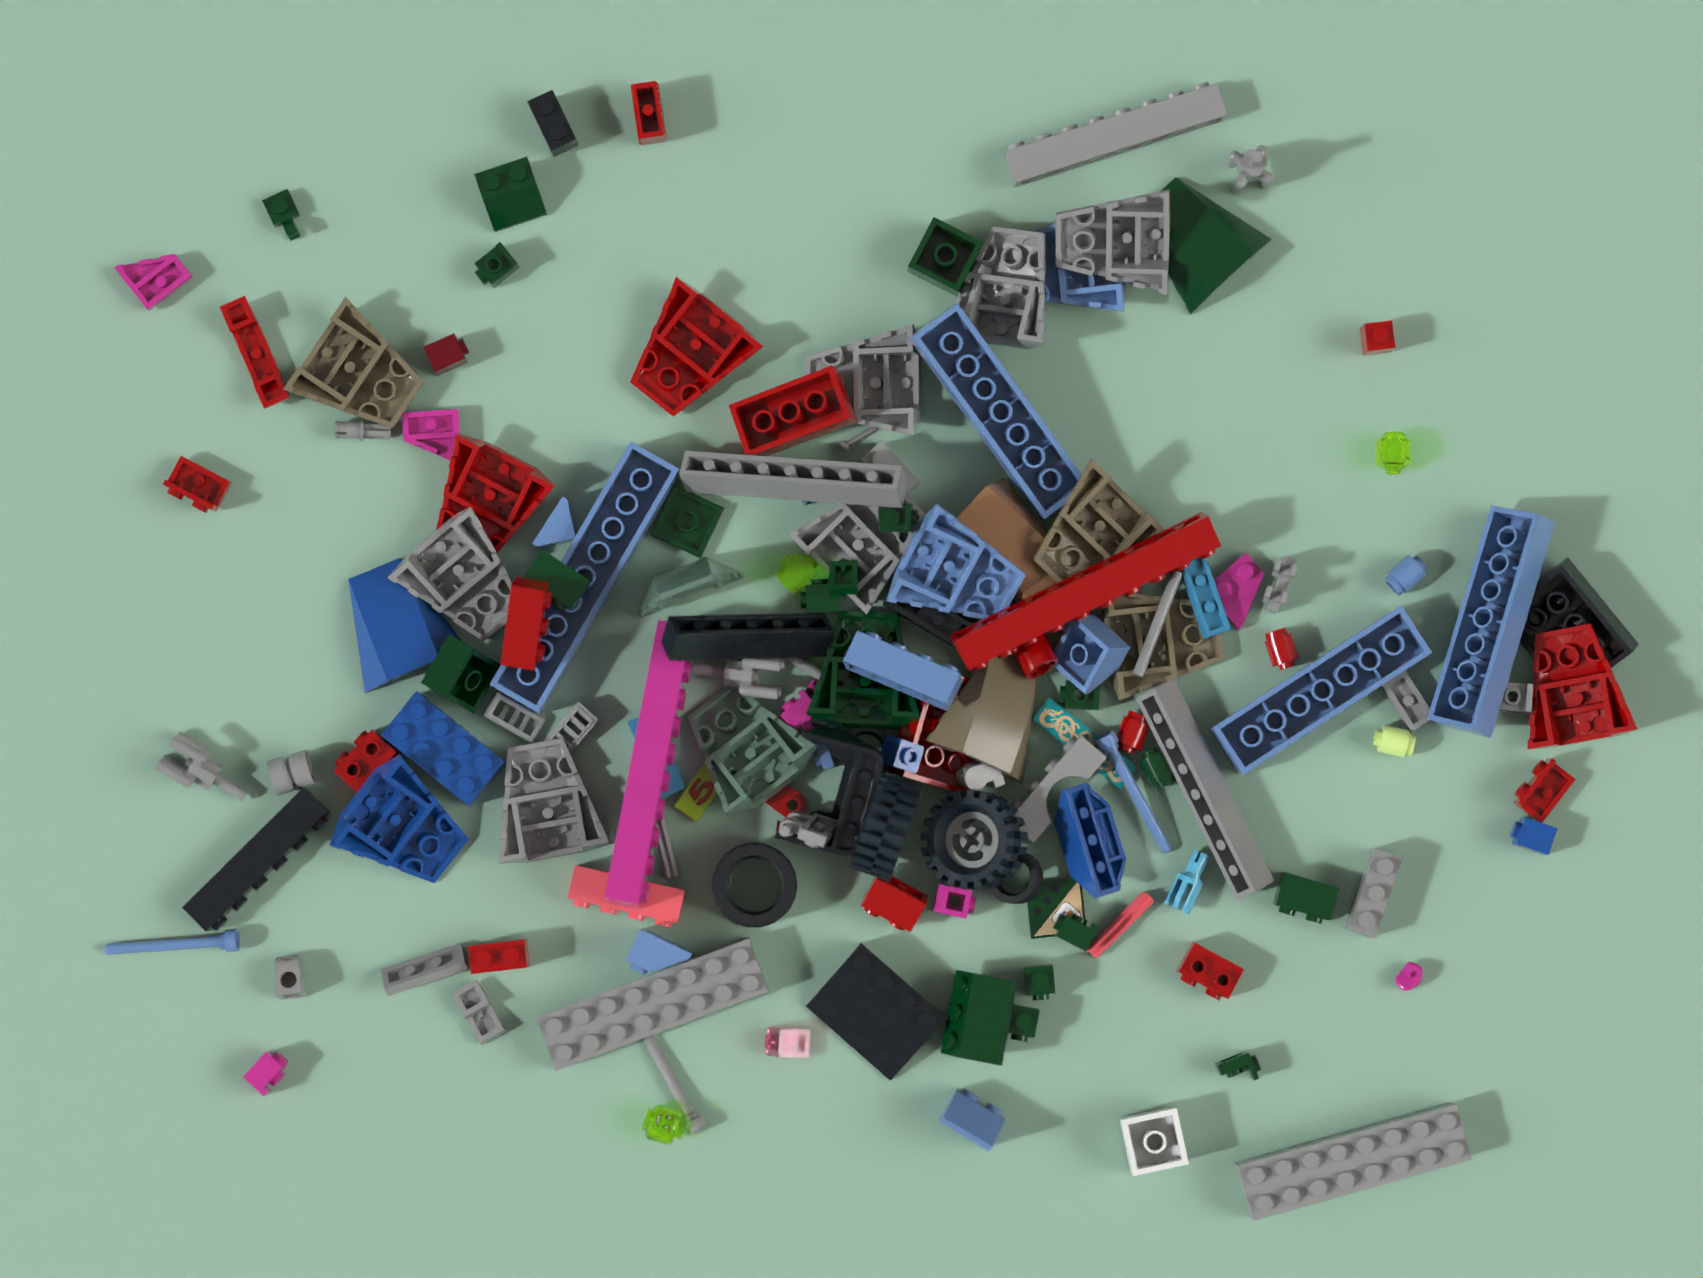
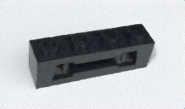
[883,595,972,649]

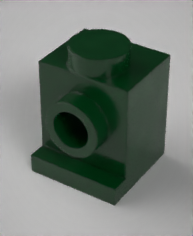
[474,242,520,288]
[1059,680,1100,711]
[1053,913,1099,951]

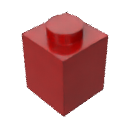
[1360,320,1396,356]

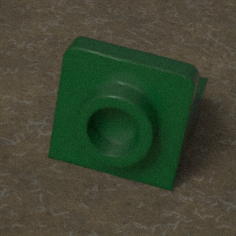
[878,504,918,533]
[829,559,860,595]
[1215,1050,1261,1081]

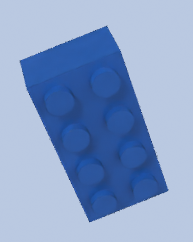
[381,691,506,806]

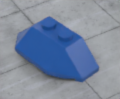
[1054,783,1126,899]

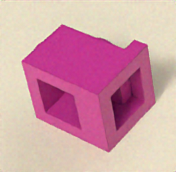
[778,689,813,731]
[933,884,976,919]
[243,1050,289,1096]

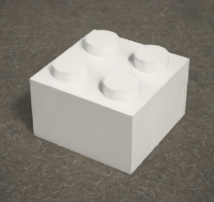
[1119,1106,1189,1176]

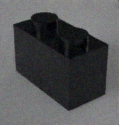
[527,90,579,157]

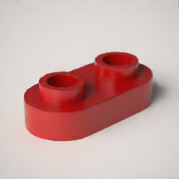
[765,785,807,818]

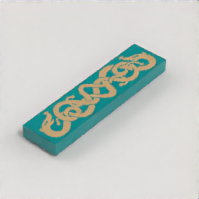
[1032,697,1137,789]

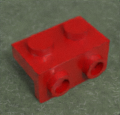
[163,456,232,513]
[1513,758,1576,823]

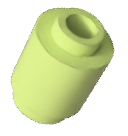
[1373,725,1416,758]

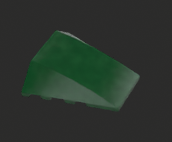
[1161,177,1271,315]
[807,611,920,729]

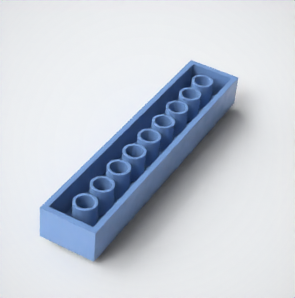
[489,441,680,714]

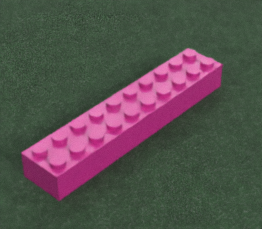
[605,620,692,909]

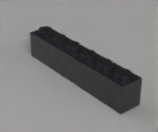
[661,613,834,661]
[182,788,330,931]

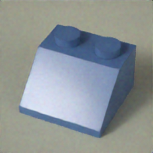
[1054,614,1130,694]
[626,928,694,975]
[939,1088,1005,1152]

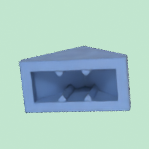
[532,496,576,549]

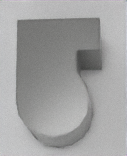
[955,760,1005,790]
[275,954,306,1000]

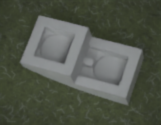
[452,979,506,1045]

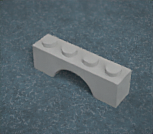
[1014,734,1107,843]

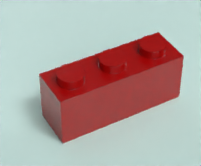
[501,576,552,671]

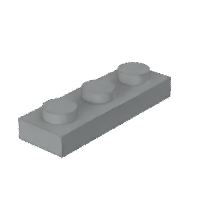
[381,943,468,996]

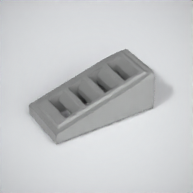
[482,691,546,743]
[544,702,600,754]

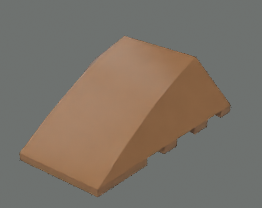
[956,477,1057,600]

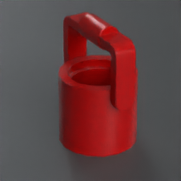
[1011,633,1059,679]

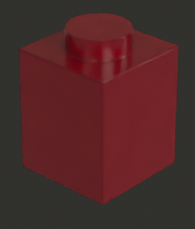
[424,333,470,376]

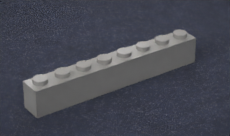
[1004,82,1228,188]
[679,451,908,508]
[1136,679,1275,900]

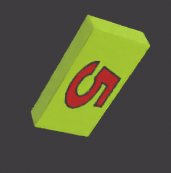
[674,763,717,822]

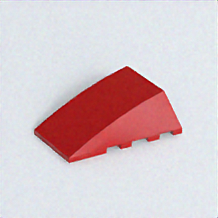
[630,277,764,417]
[436,433,556,553]
[1527,624,1638,750]

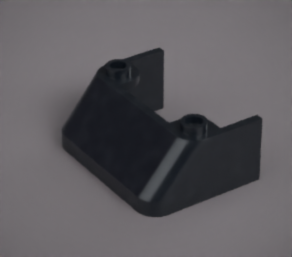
[775,721,883,856]

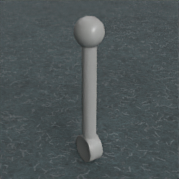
[839,427,878,452]

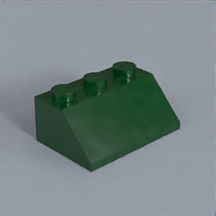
[941,970,1017,1066]

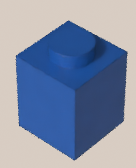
[1510,817,1558,855]

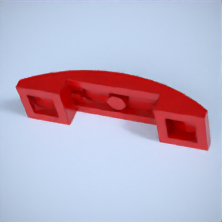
[219,296,290,409]

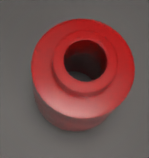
[1264,627,1299,670]
[1116,711,1150,754]

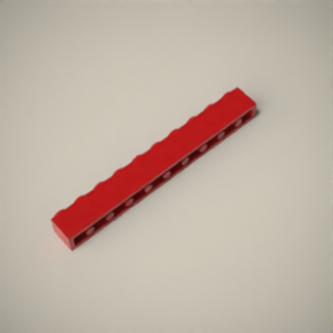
[949,512,1221,671]

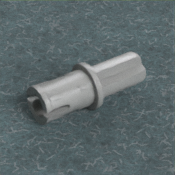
[335,419,391,441]

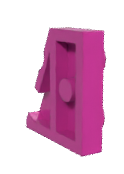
[115,254,193,311]
[402,409,460,460]
[1214,553,1264,630]

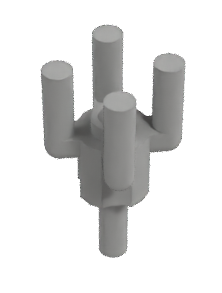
[1226,145,1273,195]
[692,658,786,700]
[155,731,248,801]

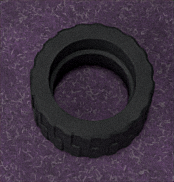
[712,843,797,928]

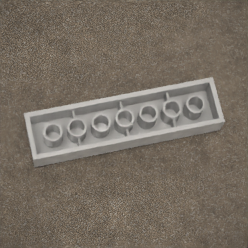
[536,938,769,1071]
[1235,1102,1472,1221]

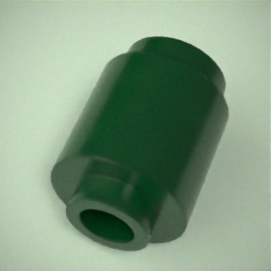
[1139,746,1176,790]

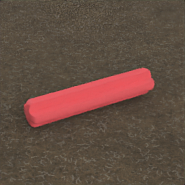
[1087,892,1154,958]

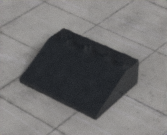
[1520,557,1639,668]
[806,943,946,1081]

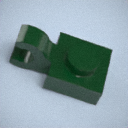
[262,189,301,241]

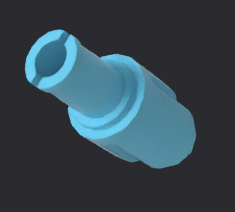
[1164,850,1210,914]

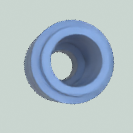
[1384,555,1427,596]

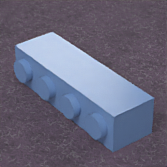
[843,631,962,711]

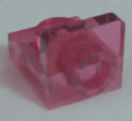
[764,1027,810,1058]

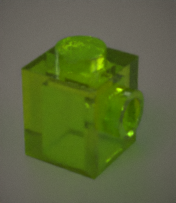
[775,552,819,597]

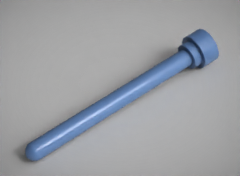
[1094,730,1171,853]
[104,929,240,955]

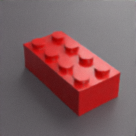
[728,365,857,456]

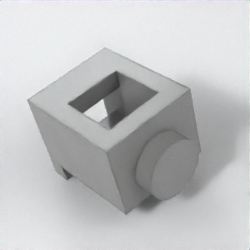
[1499,682,1533,713]

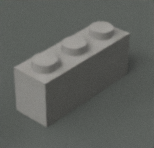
[1344,849,1403,938]

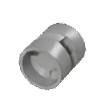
[267,750,316,796]

